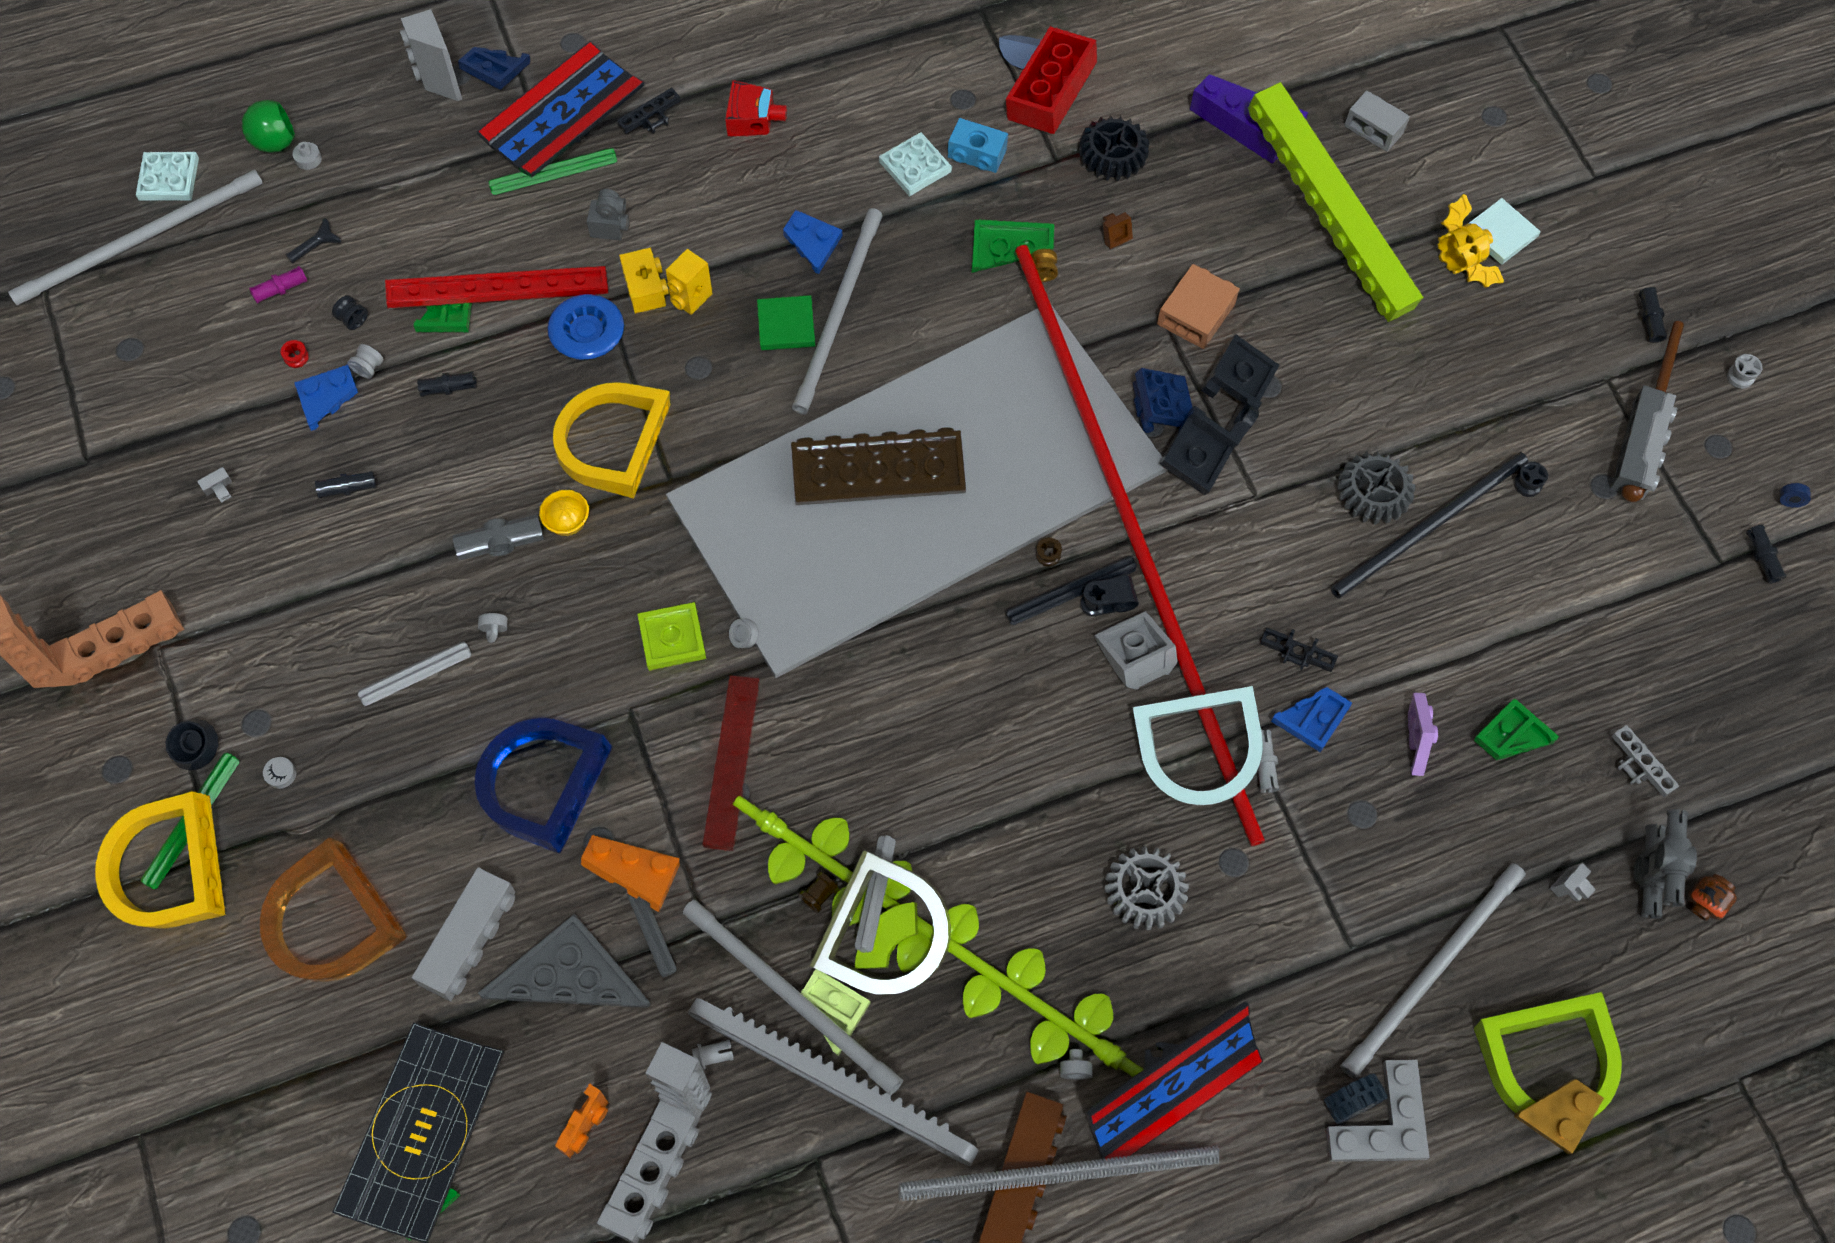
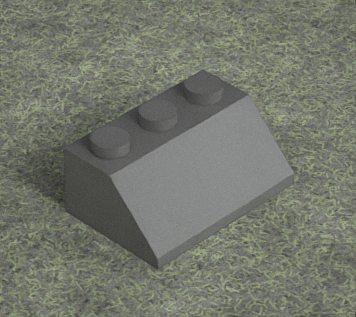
[400,9,462,101]

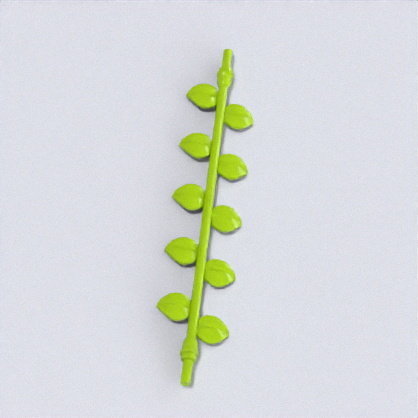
[733,796,1144,1077]

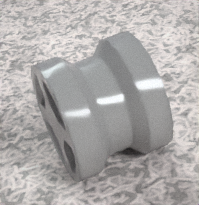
[347,344,384,379]
[1727,354,1763,389]

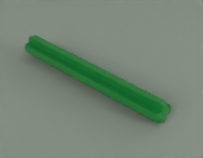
[488,148,617,195]
[141,753,239,889]

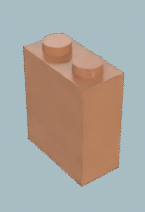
[1157,264,1240,349]

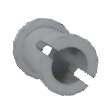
[692,1039,734,1070]

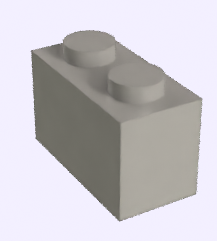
[1344,90,1410,152]

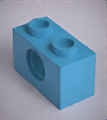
[948,118,1008,173]

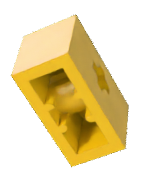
[619,247,669,314]
[666,249,713,315]

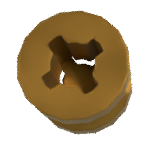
[1031,249,1058,282]

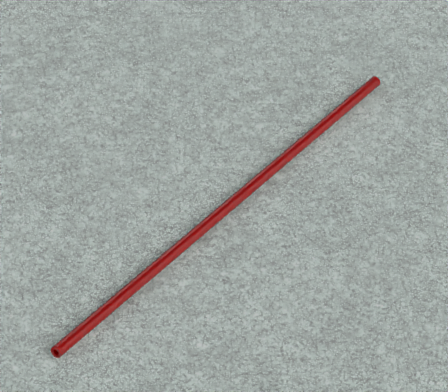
[1015,245,1265,846]

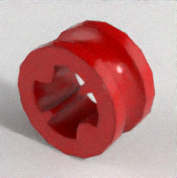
[280,340,309,368]

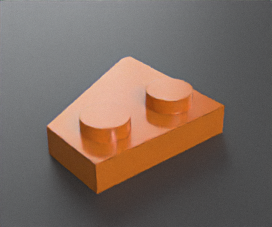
[555,1084,609,1158]

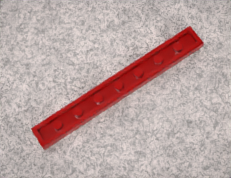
[385,266,608,308]

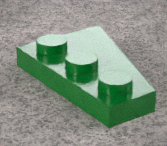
[972,220,1055,273]

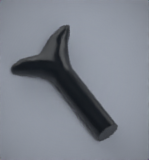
[286,218,341,263]

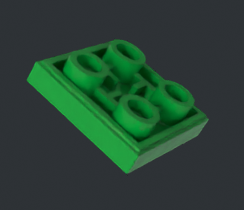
[757,295,815,350]

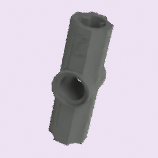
[453,514,544,560]

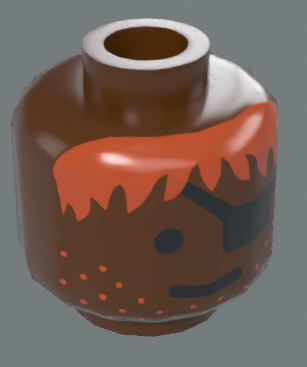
[1687,873,1737,921]

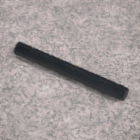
[1006,556,1137,625]

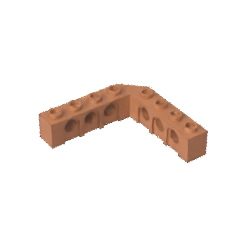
[0,590,185,688]

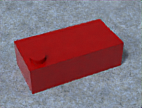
[1006,26,1097,134]

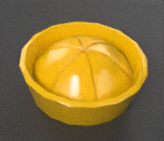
[539,490,589,536]

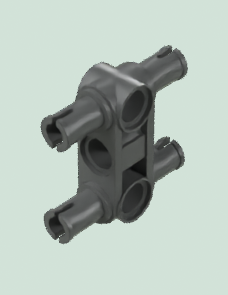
[1634,809,1697,919]

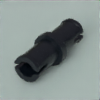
[1639,287,1667,343]
[417,371,477,397]
[315,471,376,498]
[1746,525,1787,584]

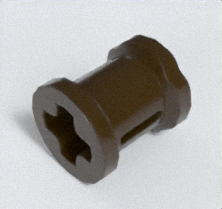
[798,871,839,913]

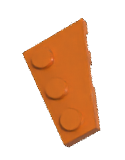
[581,835,680,912]

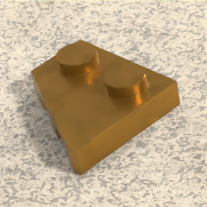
[1514,1079,1604,1154]

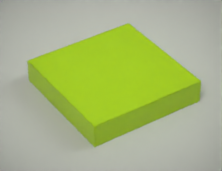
[637,602,706,670]

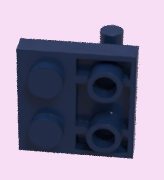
[1133,368,1192,433]

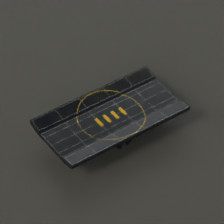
[332,1022,505,1243]

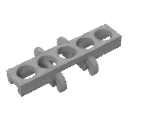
[1612,725,1679,797]

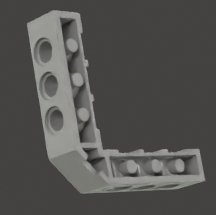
[597,1042,712,1243]

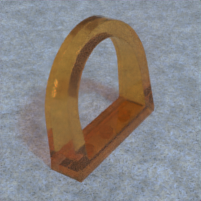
[260,837,408,982]

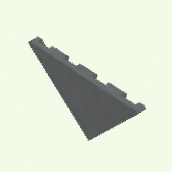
[478,914,651,1008]

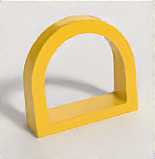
[553,383,670,499]
[95,791,226,929]

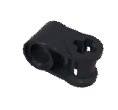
[1080,575,1139,617]

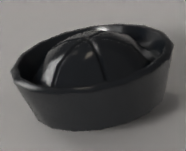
[165,718,218,771]

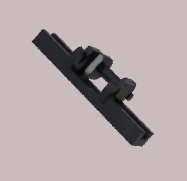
[617,87,681,134]
[1260,628,1338,672]

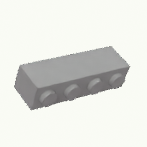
[411,867,515,1002]

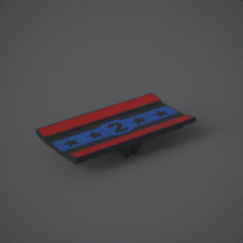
[477,41,645,178]
[1086,1001,1263,1161]

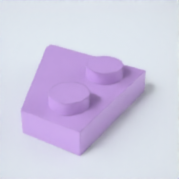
[1408,693,1438,776]

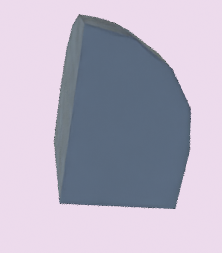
[999,35,1041,69]

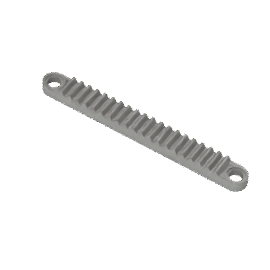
[688,998,979,1166]

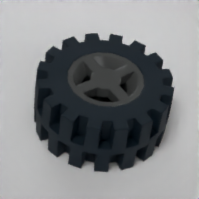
[1324,1073,1388,1124]

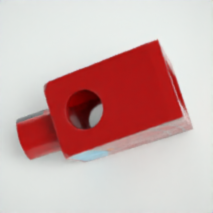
[725,80,787,137]

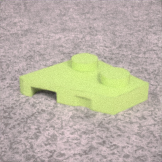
[801,969,871,1056]

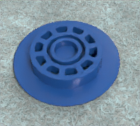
[548,294,624,359]

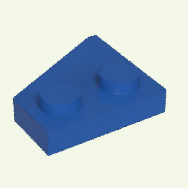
[294,365,358,431]
[1271,687,1352,752]

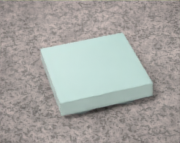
[879,132,952,197]
[136,152,199,201]
[1469,198,1541,265]

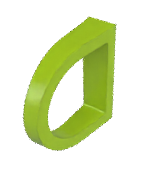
[1474,992,1622,1118]

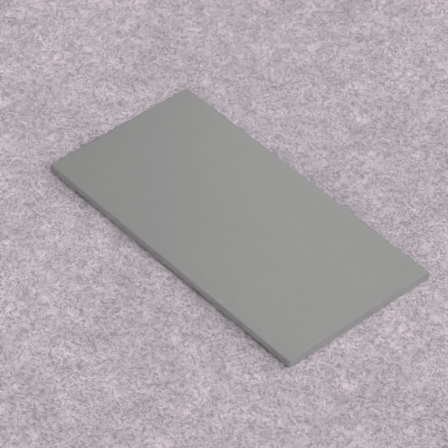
[666,305,1168,678]

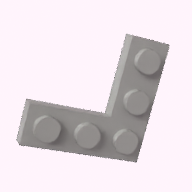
[1326,1060,1430,1162]

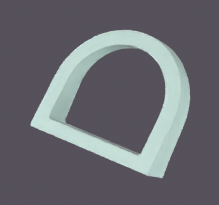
[1133,686,1263,805]

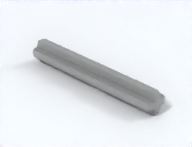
[358,641,471,706]
[854,835,896,953]

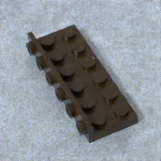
[791,427,966,505]

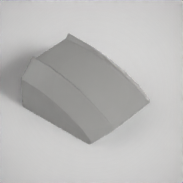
[1094,611,1177,690]

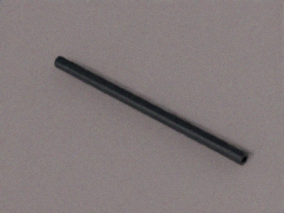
[1331,452,1528,599]

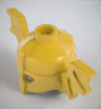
[1438,194,1504,288]

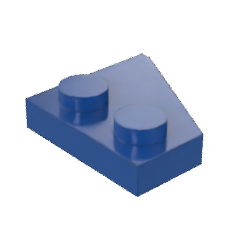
[783,210,843,274]

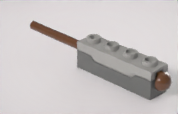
[1610,321,1684,502]

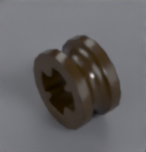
[1036,537,1062,567]

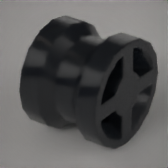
[332,295,368,330]
[1514,462,1548,497]

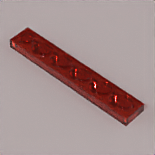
[703,676,760,851]

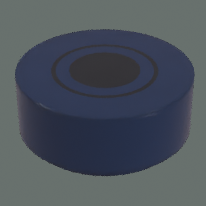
[1780,483,1811,508]

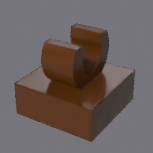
[1103,212,1133,249]

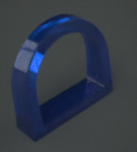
[475,718,613,854]

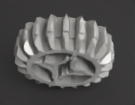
[1104,846,1189,931]

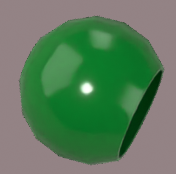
[241,100,295,153]

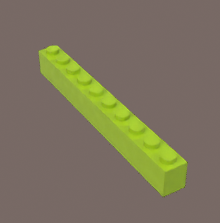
[1248,82,1424,322]

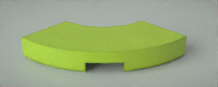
[855,902,918,969]

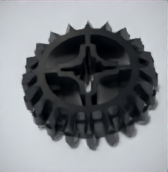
[1079,115,1149,182]

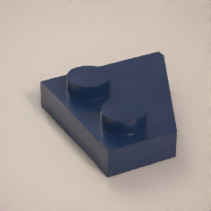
[458,47,530,90]

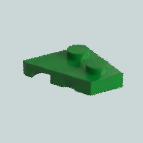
[414,303,472,332]
[1474,698,1559,761]

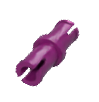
[249,266,307,304]

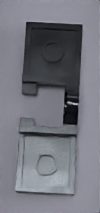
[1159,334,1280,495]

